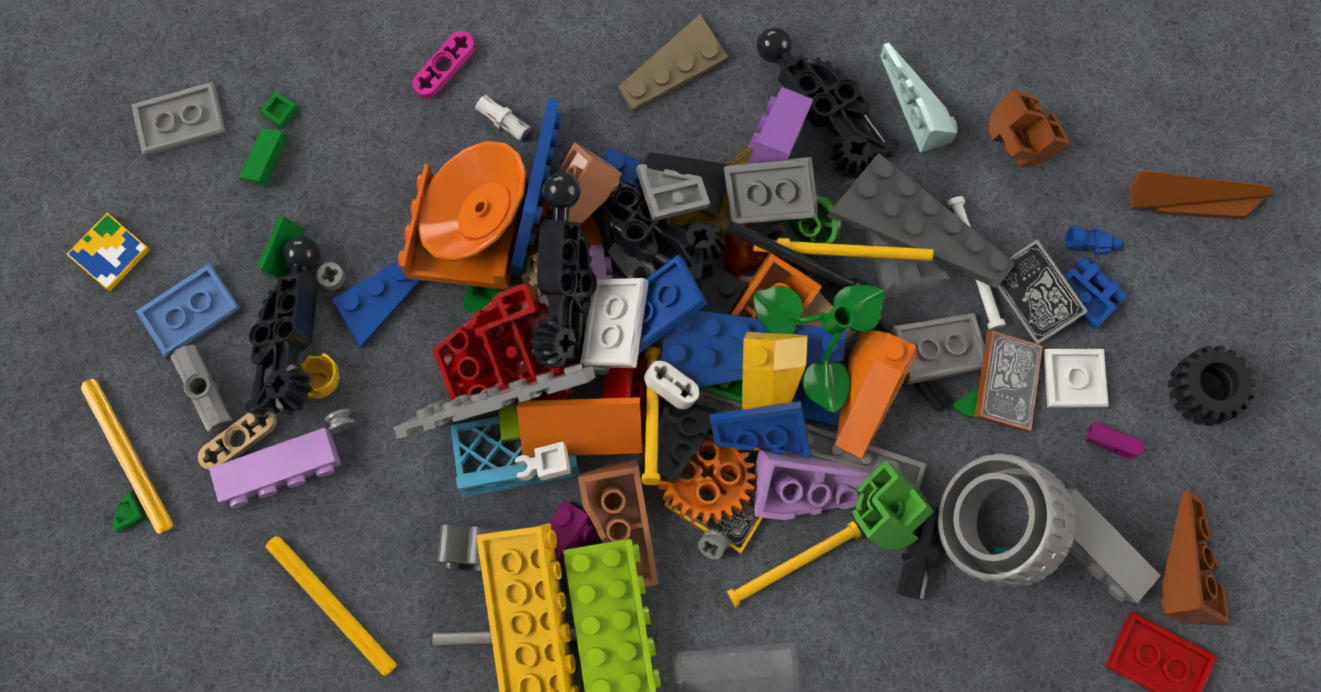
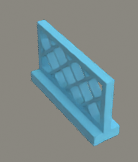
[450,416,580,498]

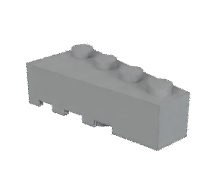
[1026,488,1161,603]

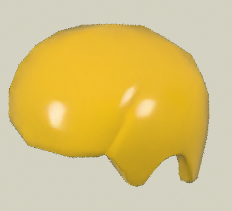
[300,353,340,399]

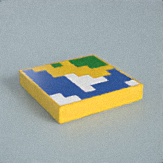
[67,213,150,291]

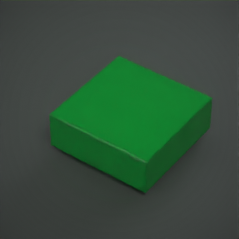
[259,91,299,129]

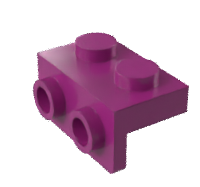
[548,500,598,575]

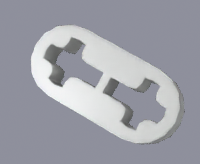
[644,361,699,409]

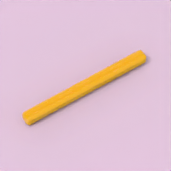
[81,379,173,534]
[266,536,397,676]

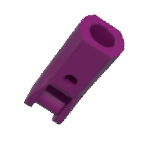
[1085,421,1145,459]

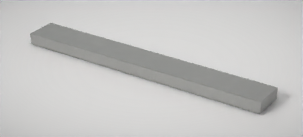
[698,390,927,490]

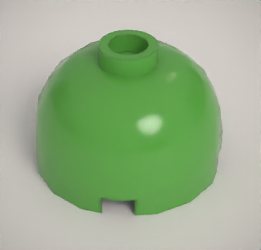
[788,194,843,244]

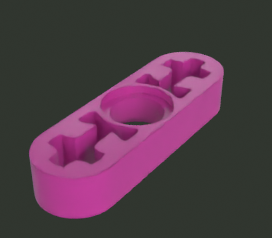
[413,31,475,99]

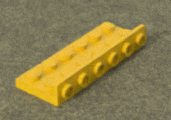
[476,523,580,692]

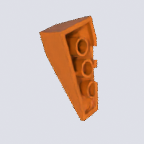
[730,253,822,319]
[835,330,917,459]

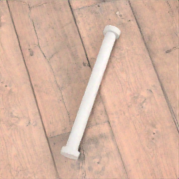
[947,196,1006,330]

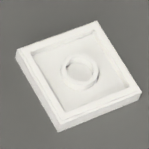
[1043,349,1109,408]

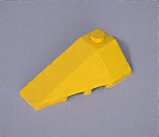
[742,332,808,451]

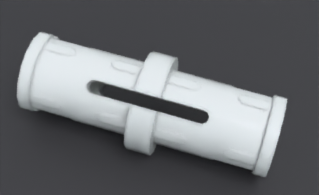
[475,95,531,141]

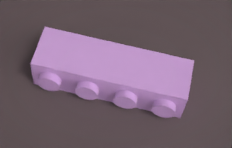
[209,428,341,508]

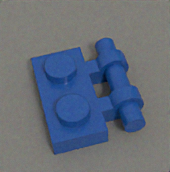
[1064,256,1128,330]

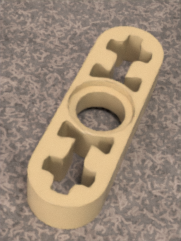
[198,411,277,470]

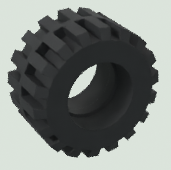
[1168,346,1257,426]

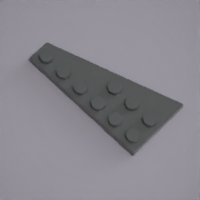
[827,153,1015,288]

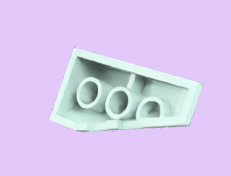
[880,43,958,153]

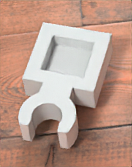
[515,441,571,481]

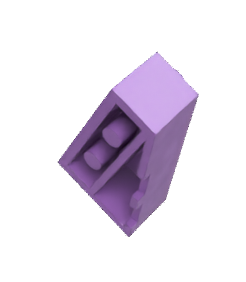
[748,87,813,163]

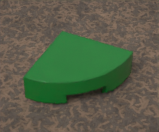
[951,388,978,418]
[113,492,146,533]

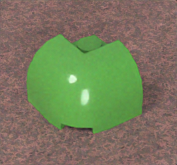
[852,460,934,550]

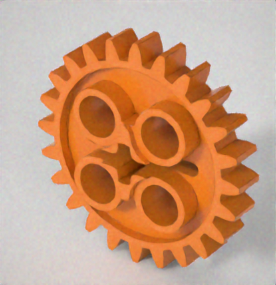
[658,434,756,525]

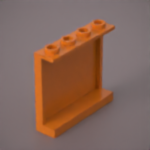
[398,164,529,289]

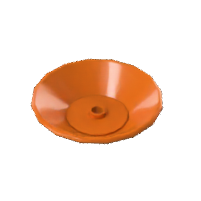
[417,141,526,261]

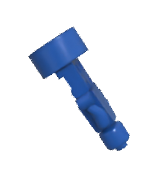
[1065,226,1123,255]

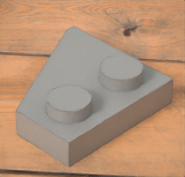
[636,164,710,221]

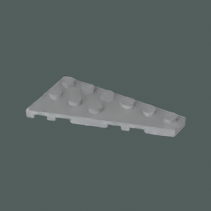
[393,364,596,439]

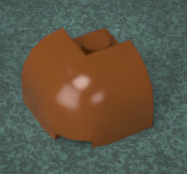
[989,90,1071,167]

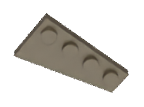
[618,14,728,112]

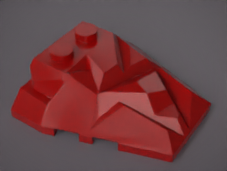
[432,282,571,405]

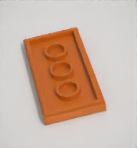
[517,397,643,457]

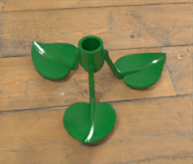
[753,285,885,413]

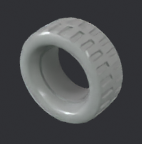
[938,454,1075,587]

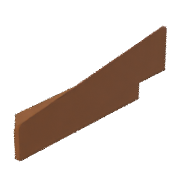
[1130,171,1273,219]

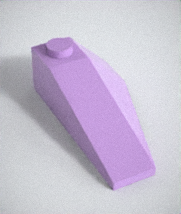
[753,448,874,520]

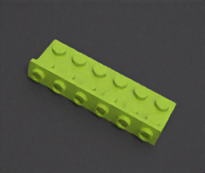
[563,539,661,692]

